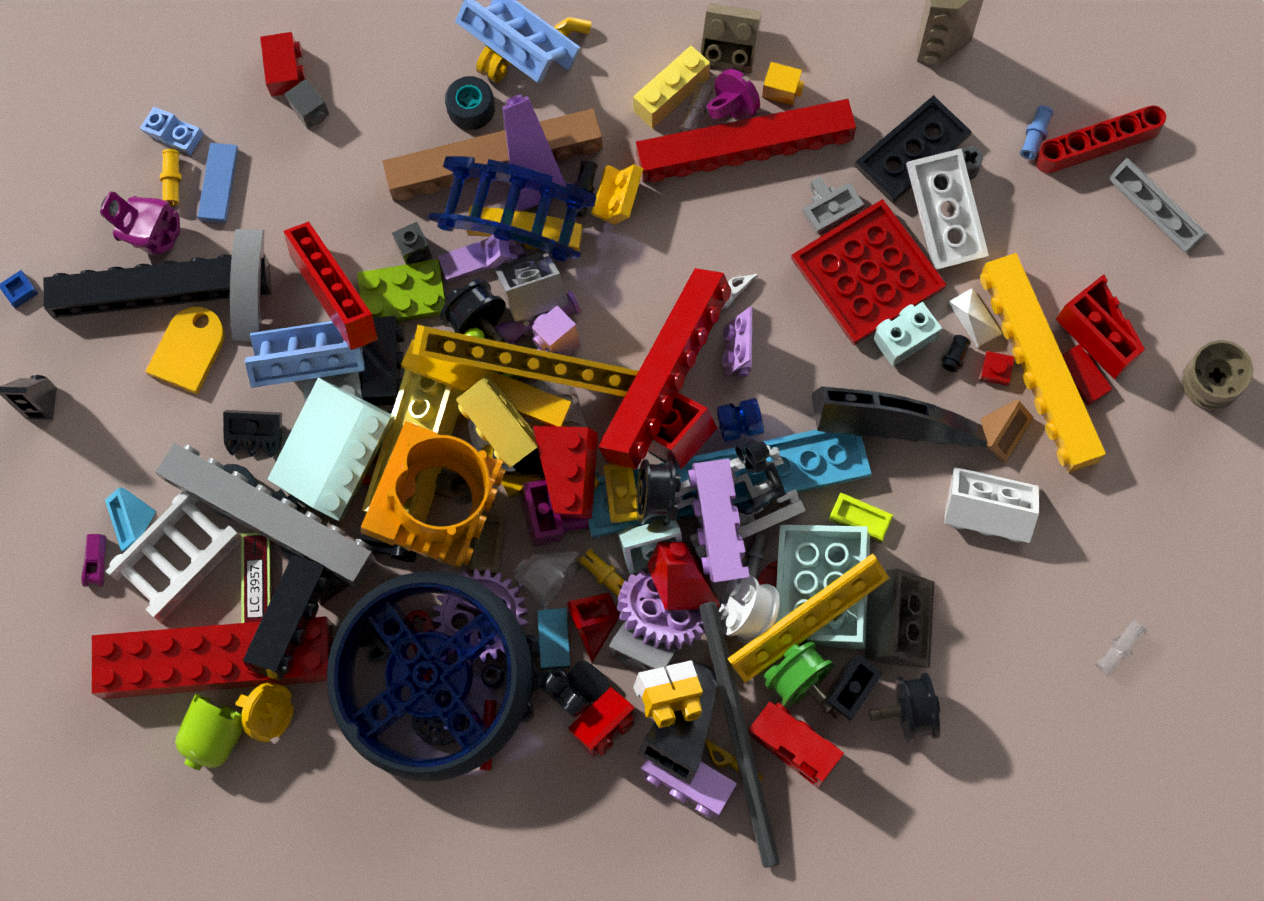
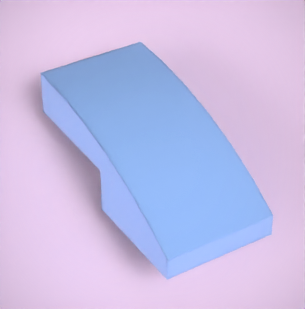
[140,107,204,155]

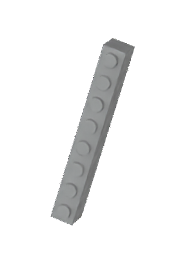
[155,443,376,588]

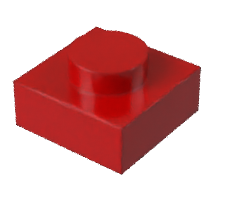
[980,351,1014,386]

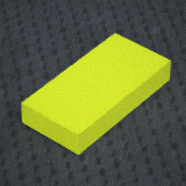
[829,492,893,543]

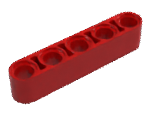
[1036,105,1167,174]

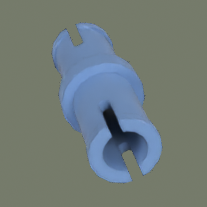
[1020,105,1054,160]

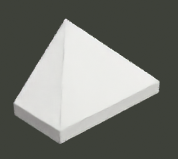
[948,288,1002,348]

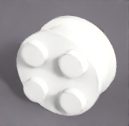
[718,575,780,645]

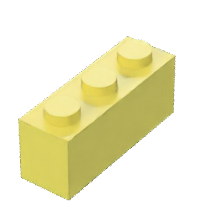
[633,46,710,129]
[455,374,538,469]

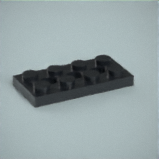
[854,95,972,203]

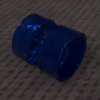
[716,398,764,442]

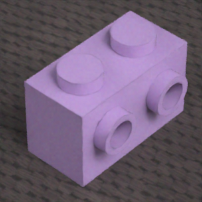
[532,306,581,356]

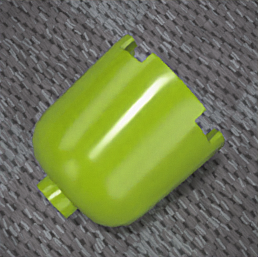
[175,694,244,771]

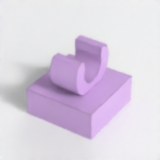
[484,231,517,268]

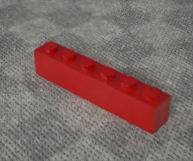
[283,221,378,350]

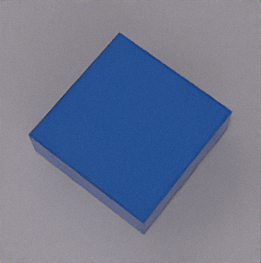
[0,270,38,309]

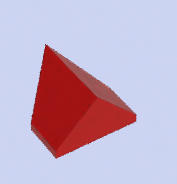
[566,592,620,663]

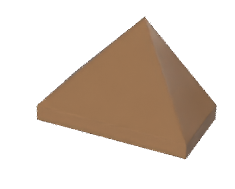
[981,400,1033,463]

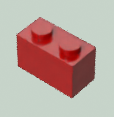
[260,32,306,97]

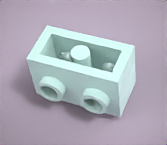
[873,302,942,367]

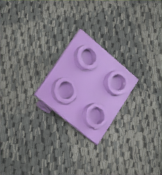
[722,307,753,377]

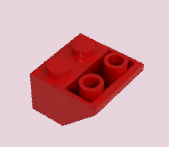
[568,687,636,758]

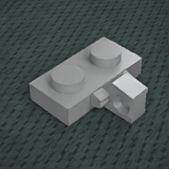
[802,176,864,234]

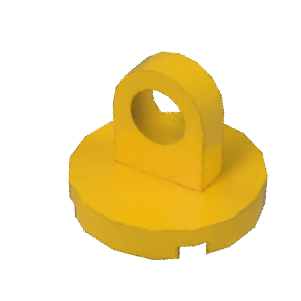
[235,682,294,743]

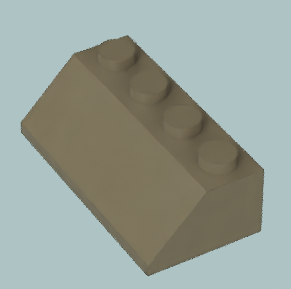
[917,0,984,64]

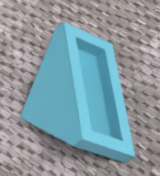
[105,488,156,552]

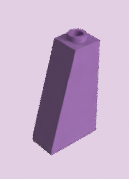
[502,94,568,211]

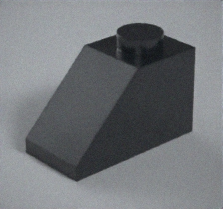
[826,655,882,720]

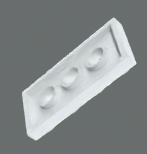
[906,148,989,270]

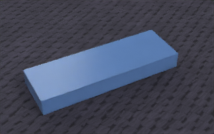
[198,143,239,223]

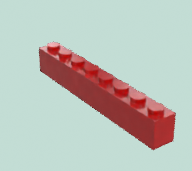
[636,99,856,183]
[598,268,732,470]

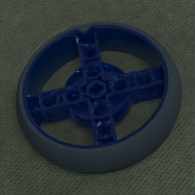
[327,571,532,781]

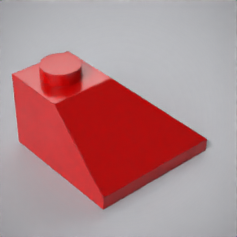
[647,542,720,611]

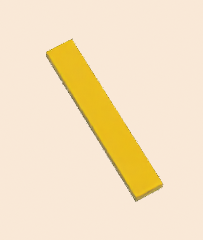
[401,339,571,427]
[727,554,890,683]

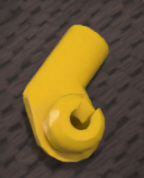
[554,17,591,38]

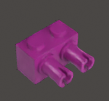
[520,479,589,547]

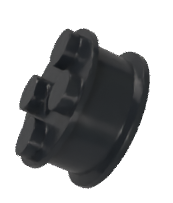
[636,459,681,526]

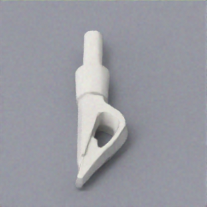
[721,274,758,311]

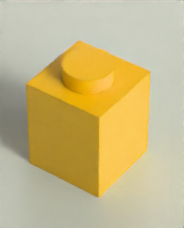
[762,62,805,106]

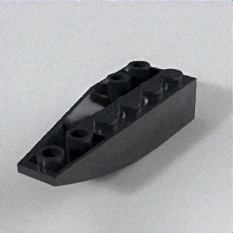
[812,386,987,447]

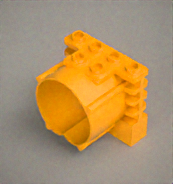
[361,420,506,571]

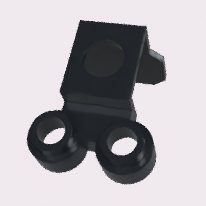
[734,438,786,515]
[540,661,609,717]

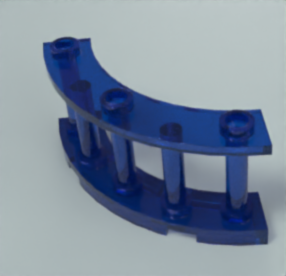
[428,156,597,262]

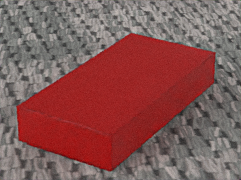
[1062,344,1113,406]

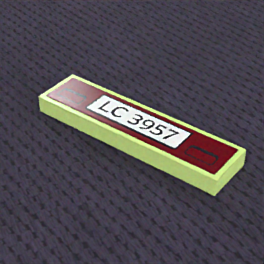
[241,532,272,623]

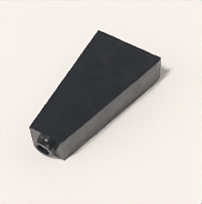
[638,660,718,784]

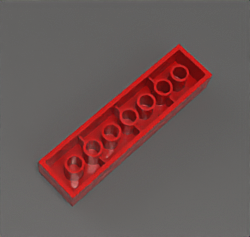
[91,616,333,699]

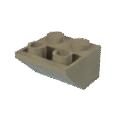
[700,3,762,72]

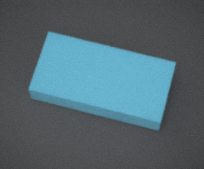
[537,608,571,670]

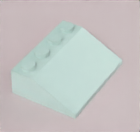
[268,378,395,521]
[774,525,870,649]

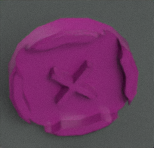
[706,69,761,120]

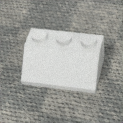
[944,467,1039,543]

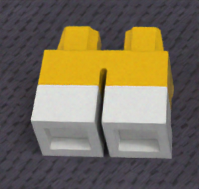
[633,660,703,728]

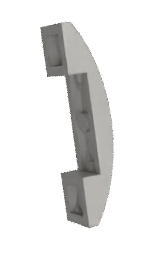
[230,229,265,341]

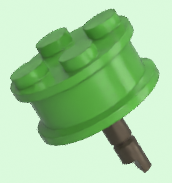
[764,641,840,719]

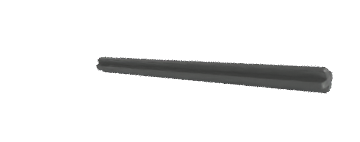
[699,602,780,868]

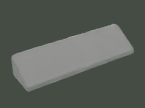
[1108,158,1209,254]

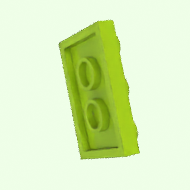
[357,259,446,322]

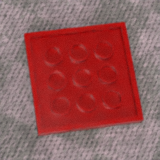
[791,199,947,346]

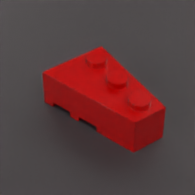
[1055,274,1145,380]
[533,426,598,519]

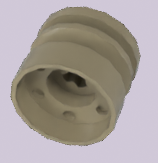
[1182,340,1254,410]

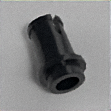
[942,335,971,372]

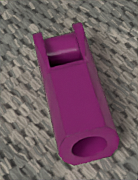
[81,534,107,587]

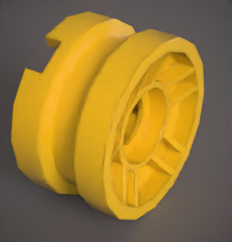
[476,45,512,83]

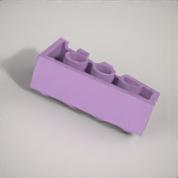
[688,458,750,582]

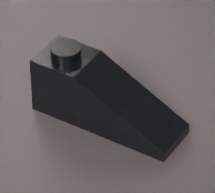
[0,375,57,419]

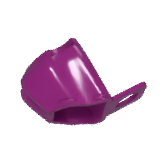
[100,191,180,255]

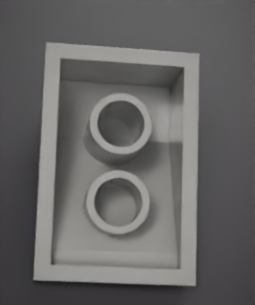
[494,250,569,322]

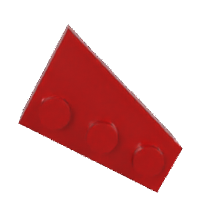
[748,702,844,789]

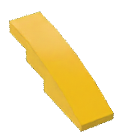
[466,206,583,251]

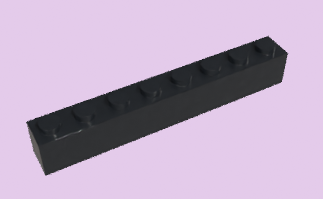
[43,253,272,318]

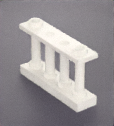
[106,492,241,623]

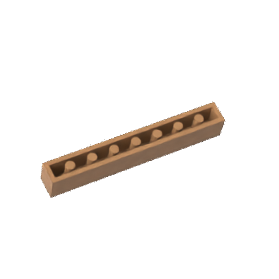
[382,108,603,201]

